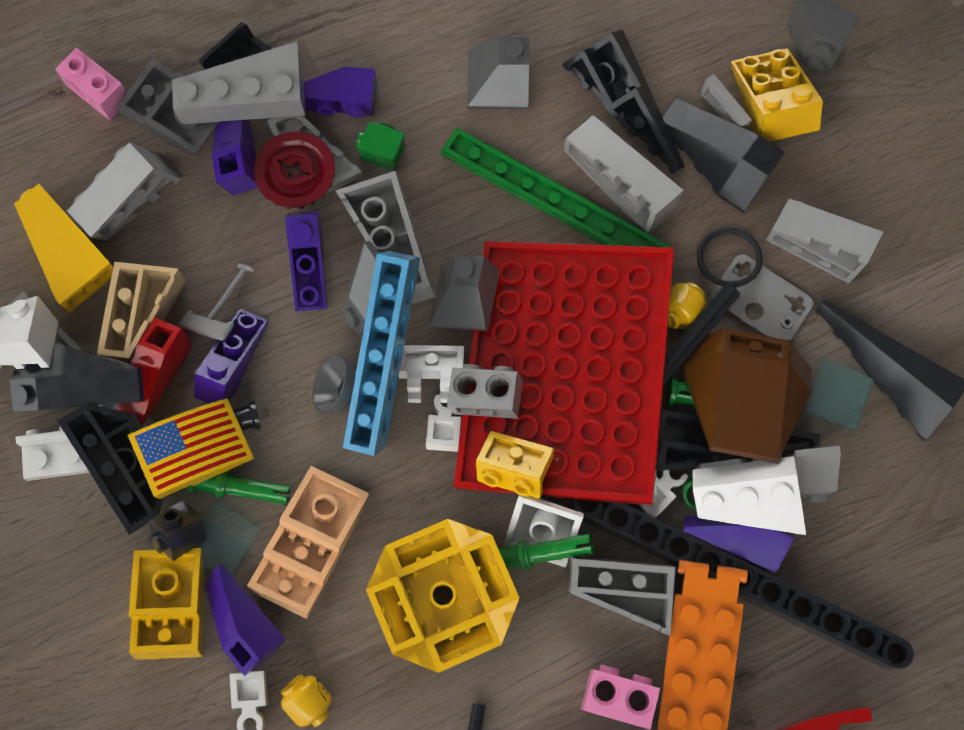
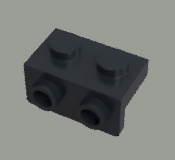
[199,22,272,70]

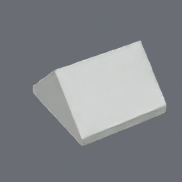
[503,495,584,568]

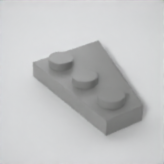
[267,116,363,194]

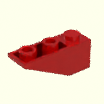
[115,317,192,426]

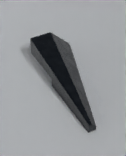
[562,30,685,174]
[815,299,964,441]
[656,409,821,471]

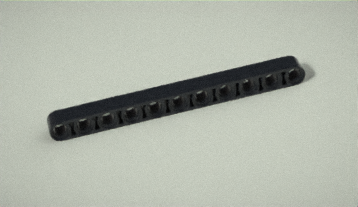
[571,499,914,670]

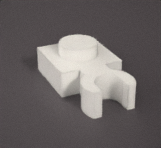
[426,395,461,452]
[635,470,688,518]
[230,670,268,730]

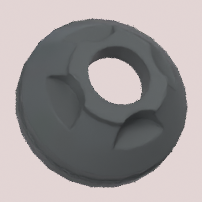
[312,355,356,414]

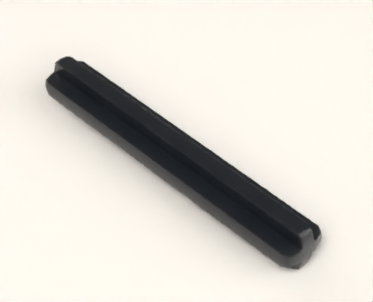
[663,284,740,387]

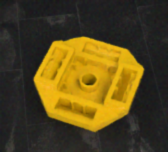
[366,519,519,673]

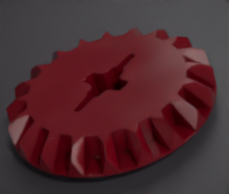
[253,131,335,209]

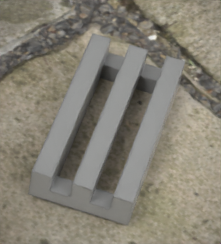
[701,74,752,129]

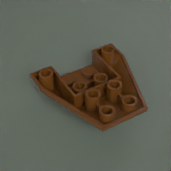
[682,328,812,463]

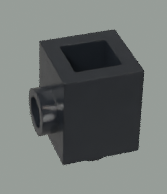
[149,500,207,561]

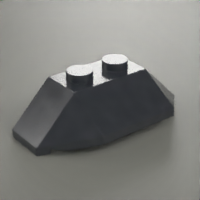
[57,403,164,535]

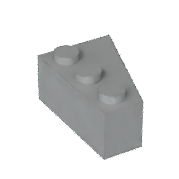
[766,199,884,284]

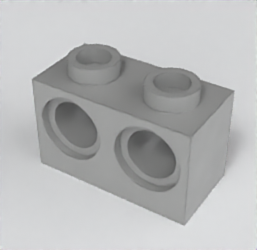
[447,364,523,419]

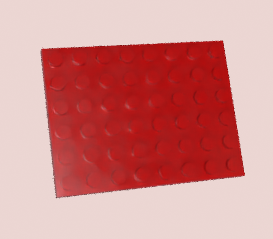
[453,241,675,505]

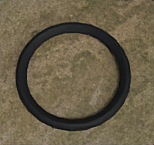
[696,228,763,287]

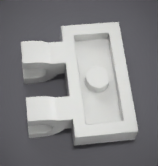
[399,345,464,403]

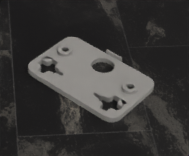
[711,254,813,341]

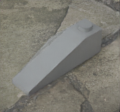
[696,446,841,503]

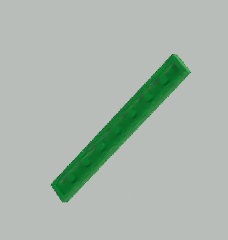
[441,127,670,247]

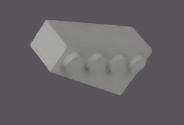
[564,115,684,234]
[335,171,436,304]

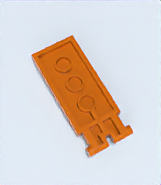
[657,560,748,730]

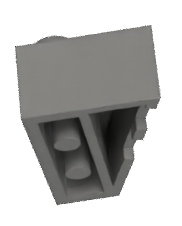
[67,142,182,241]
[568,557,675,636]

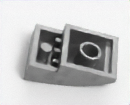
[117,58,219,156]

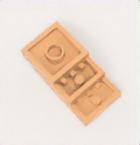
[247,466,369,619]

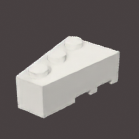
[0,296,59,369]
[693,456,806,535]

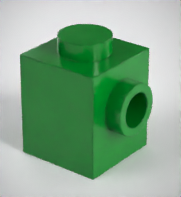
[356,121,406,171]

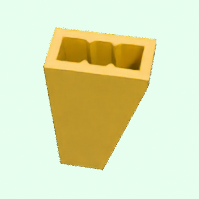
[14,184,113,313]

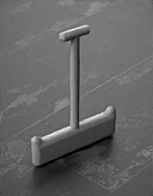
[178,263,255,341]

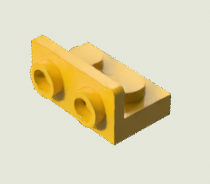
[476,431,554,499]

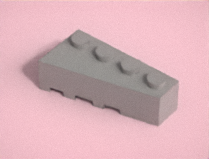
[172,42,305,124]

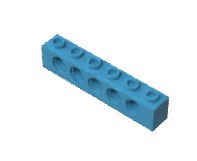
[343,251,420,456]

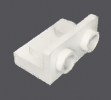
[16,427,89,481]

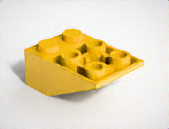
[731,48,823,142]

